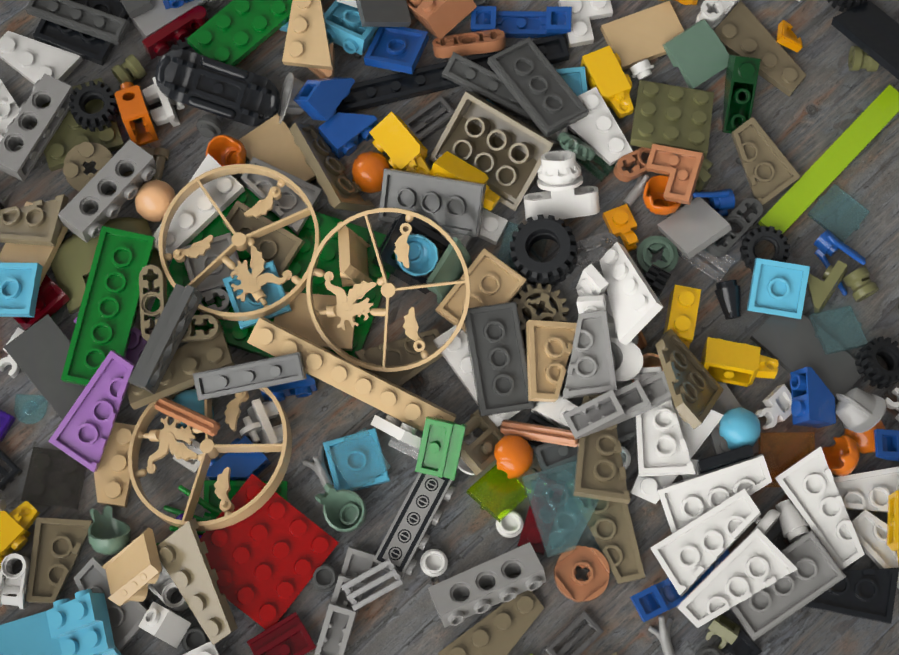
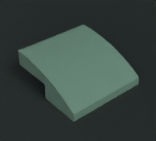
[663,19,729,89]
[427,237,472,304]

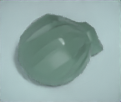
[315,483,367,533]
[88,504,131,556]

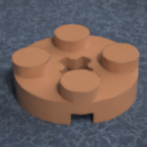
[554,546,610,603]

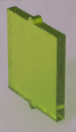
[466,464,531,523]

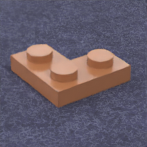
[645,144,704,205]

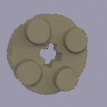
[63,142,113,192]

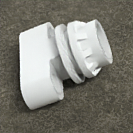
[524,150,600,221]

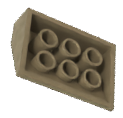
[429,92,559,211]

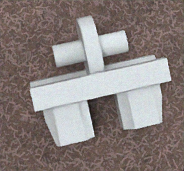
[142,77,185,127]
[239,398,283,454]

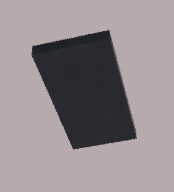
[831,1,899,80]

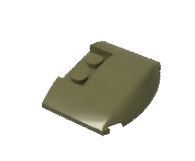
[51,217,164,314]

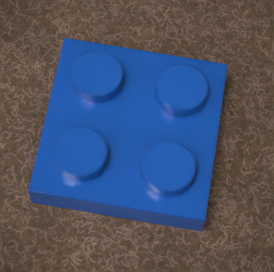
[364,27,429,74]

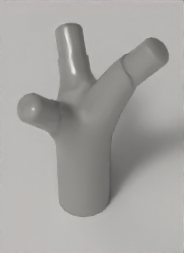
[622,175,649,207]
[303,446,334,488]
[648,615,675,655]

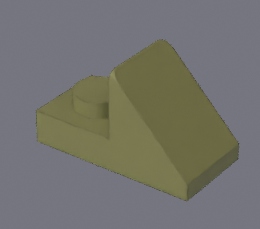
[807,260,848,315]

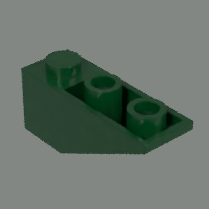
[722,54,761,133]

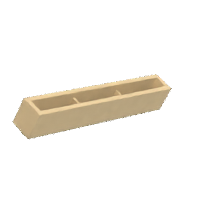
[247,317,456,432]

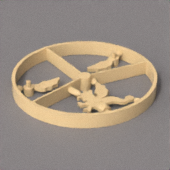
[158,164,321,321]
[306,208,471,372]
[128,385,292,531]

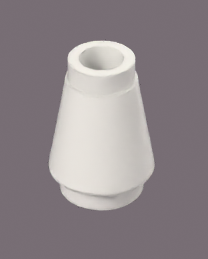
[775,499,809,543]

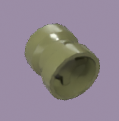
[848,46,879,72]
[111,54,147,84]
[843,266,880,302]

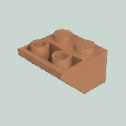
[406,0,477,40]

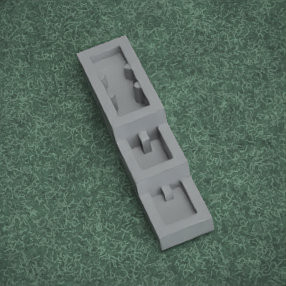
[563,371,672,440]
[314,546,376,655]

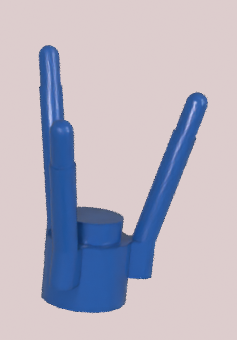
[692,188,735,217]
[814,230,866,296]

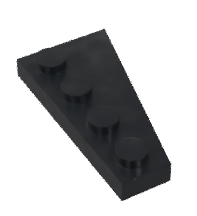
[804,568,899,624]

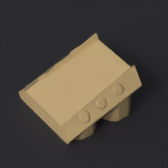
[337,221,373,287]
[102,527,162,606]

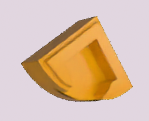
[776,20,803,53]

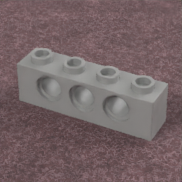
[0,74,76,182]
[58,139,157,243]
[428,542,546,628]

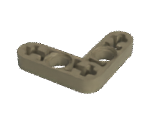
[139,265,222,342]

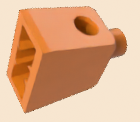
[114,82,159,146]

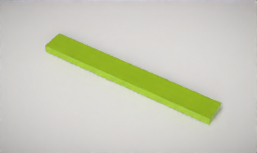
[758,84,899,235]

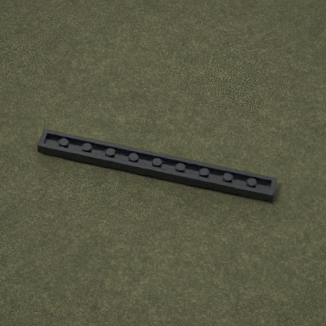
[335,34,570,114]

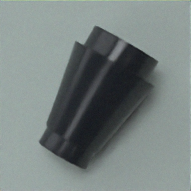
[714,280,741,320]

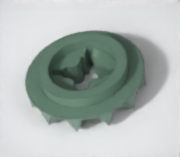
[557,132,596,161]
[636,236,678,273]

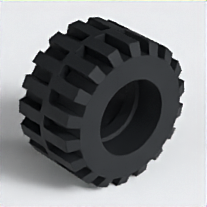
[510,214,578,286]

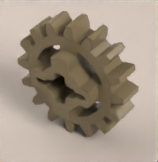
[513,283,569,333]

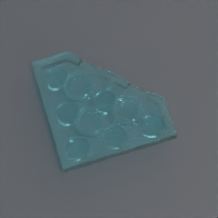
[522,461,599,558]

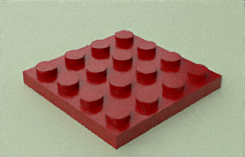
[200,474,339,630]

